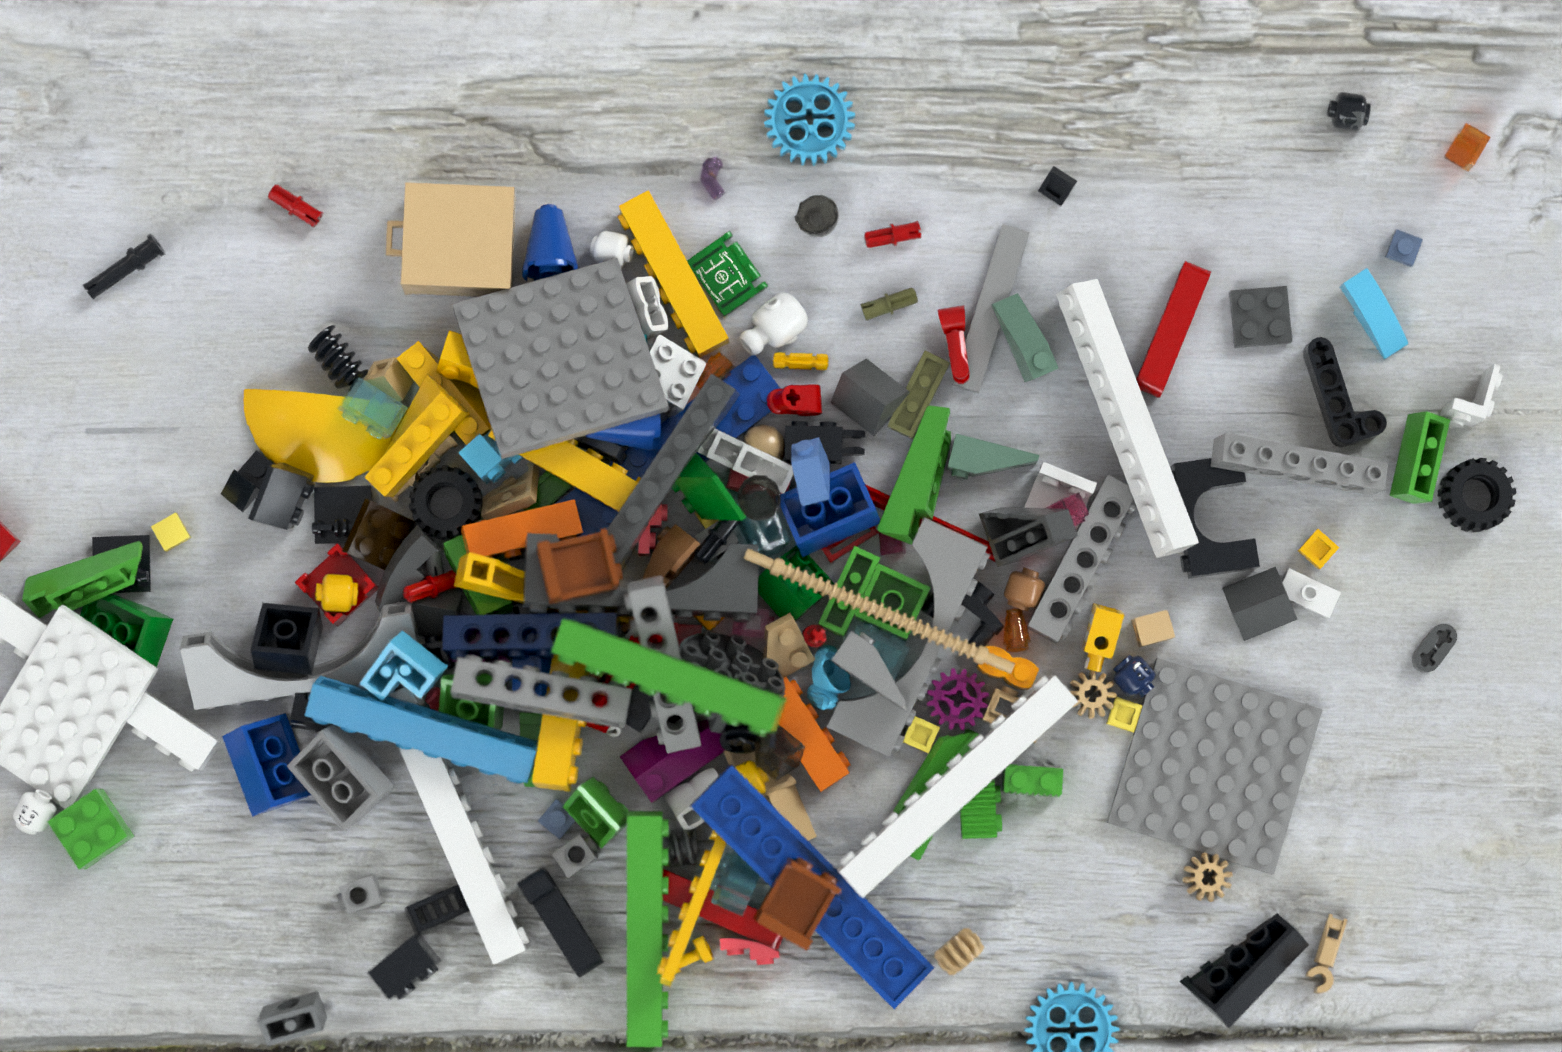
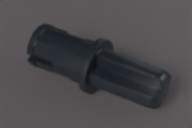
[695,520,741,564]

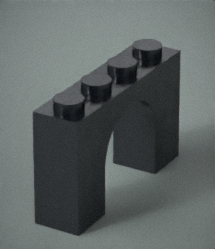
[1170,458,1260,579]

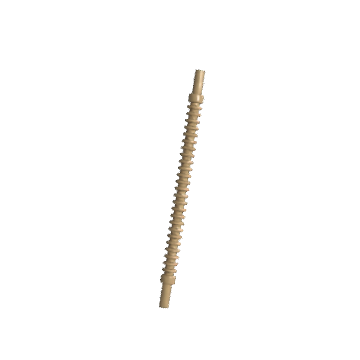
[744,548,1015,674]

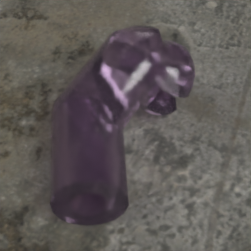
[700,157,725,200]

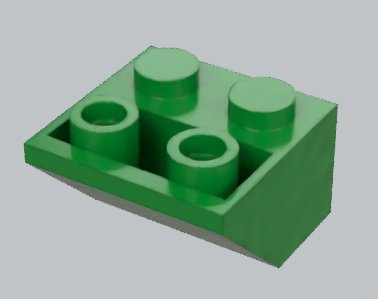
[758,545,834,622]

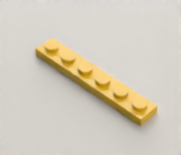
[657,830,727,987]

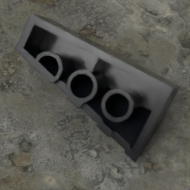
[1180,913,1309,1028]

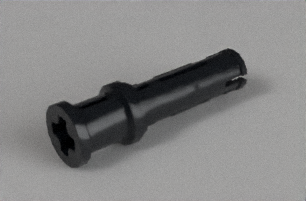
[83,233,166,300]

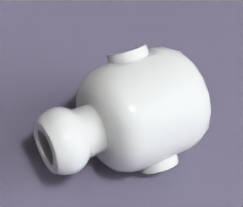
[739,292,808,355]

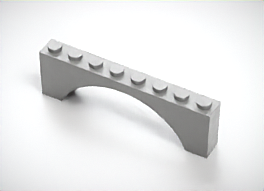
[827,517,990,757]
[180,601,420,710]

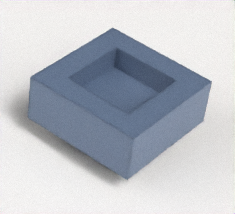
[1385,229,1423,267]
[538,799,575,840]

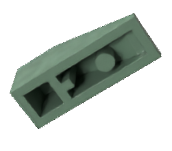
[991,293,1059,382]
[946,434,1039,480]

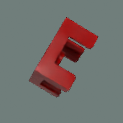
[295,543,379,627]

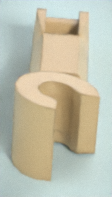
[1305,913,1347,994]

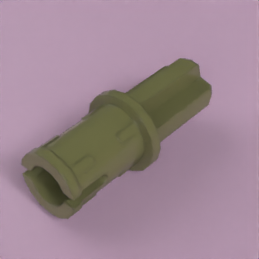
[861,288,918,321]

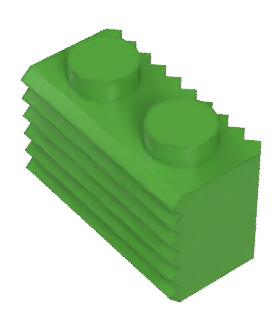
[1002,764,1063,798]
[960,779,1002,839]

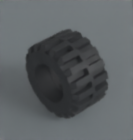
[1437,458,1516,532]
[409,465,483,540]

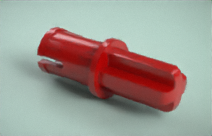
[268,184,323,228]
[864,221,922,248]
[403,570,457,603]
[802,624,826,647]

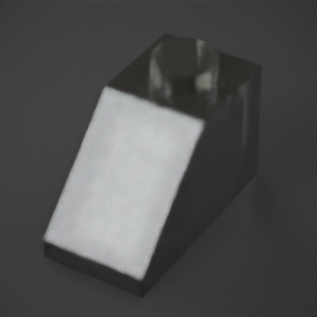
[754,724,805,781]

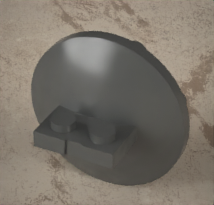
[679,630,785,733]

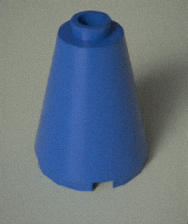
[522,204,579,281]
[585,414,661,451]

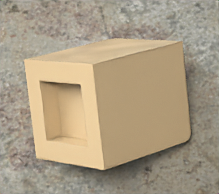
[363,357,413,404]
[1131,610,1175,648]

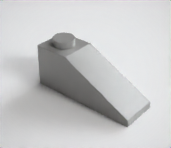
[832,631,909,712]

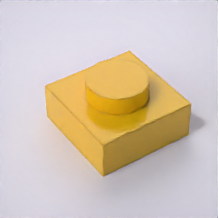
[1297,529,1340,569]

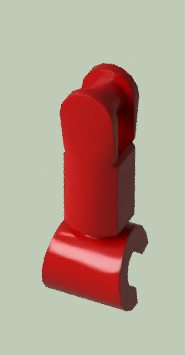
[938,305,970,384]

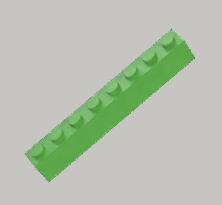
[551,619,787,736]
[627,811,669,1047]

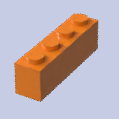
[461,499,583,559]
[777,677,851,792]

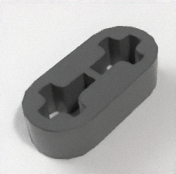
[1412,624,1457,673]

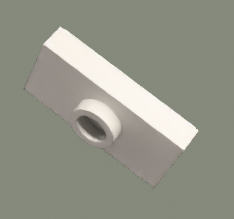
[1282,568,1341,619]

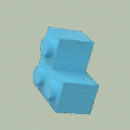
[458,429,523,485]
[360,630,448,701]

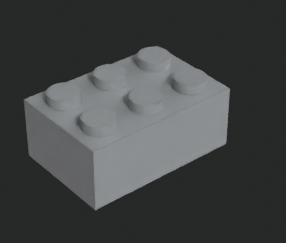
[287,724,395,831]

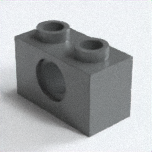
[258,991,327,1046]

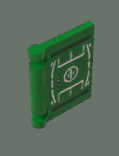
[687,231,768,317]

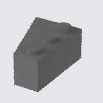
[978,507,1078,567]

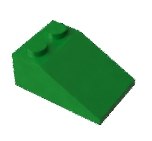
[672,453,746,521]
[80,594,173,668]

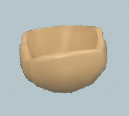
[742,424,785,460]

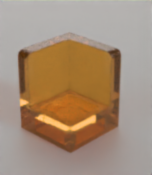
[1444,123,1491,172]

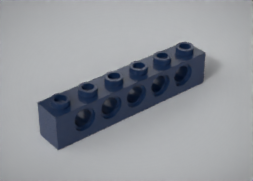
[442,613,621,660]

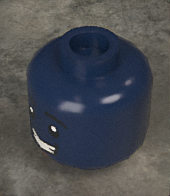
[1113,655,1155,698]

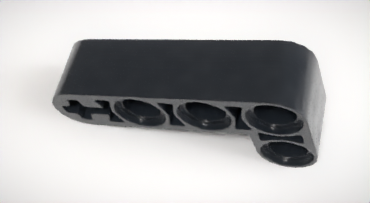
[1303,337,1387,447]
[517,867,604,978]

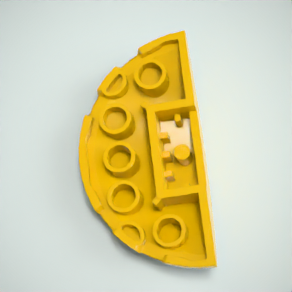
[243,389,409,483]

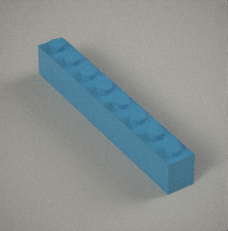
[305,676,538,783]

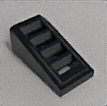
[405,884,470,935]

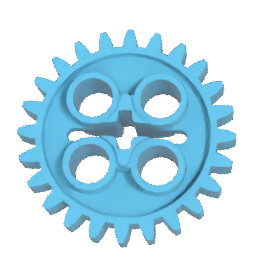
[764,74,855,166]
[1024,982,1120,1052]

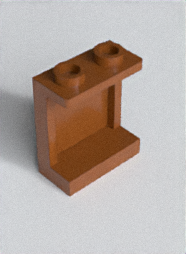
[536,528,623,605]
[753,857,842,951]

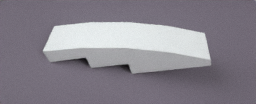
[697,429,794,494]

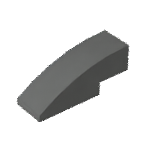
[375,525,437,613]

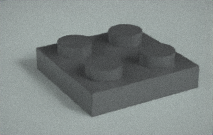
[1229,286,1293,348]

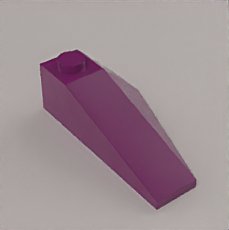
[620,720,726,803]

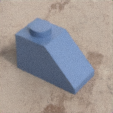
[791,437,830,506]

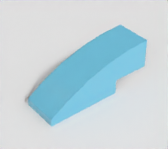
[1340,268,1409,359]

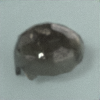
[795,195,839,238]
[737,475,781,521]

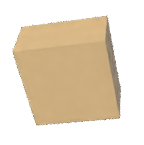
[386,182,516,297]

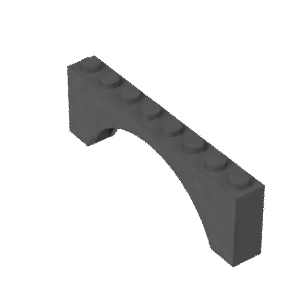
[607,374,740,570]
[523,533,759,623]

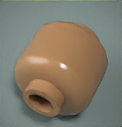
[1004,567,1045,611]

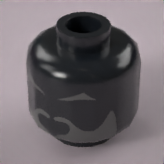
[1327,92,1371,131]

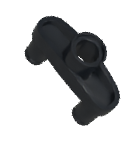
[921,579,1004,647]

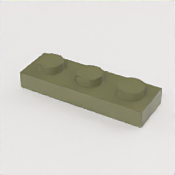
[887,350,950,439]

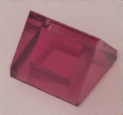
[879,532,906,555]

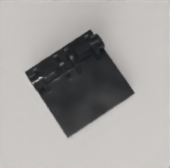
[312,486,372,544]
[92,535,151,593]

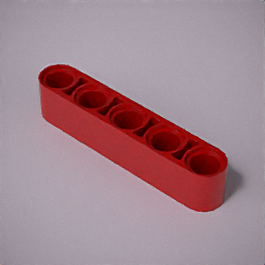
[1136,261,1211,398]
[663,869,783,950]

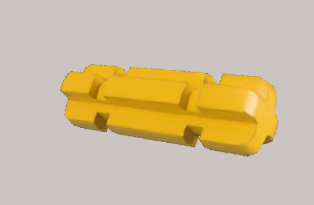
[773,352,828,370]

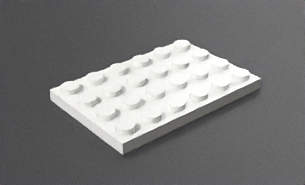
[0,605,158,809]

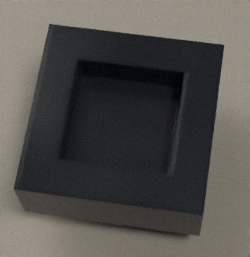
[1038,166,1077,206]

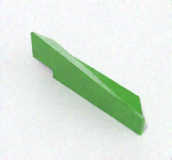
[877,406,951,545]
[22,541,142,618]
[893,729,979,861]

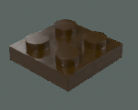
[342,499,415,571]

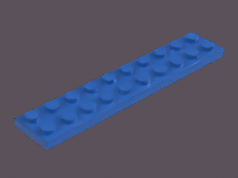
[555,355,781,537]
[690,764,935,1010]

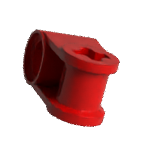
[767,384,822,416]

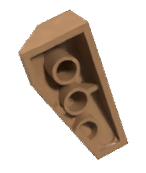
[621,524,701,634]

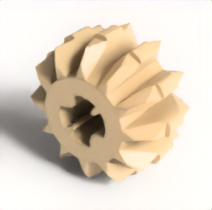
[1069,670,1117,719]
[1182,853,1233,902]
[934,928,984,975]

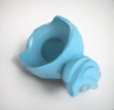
[807,645,851,710]

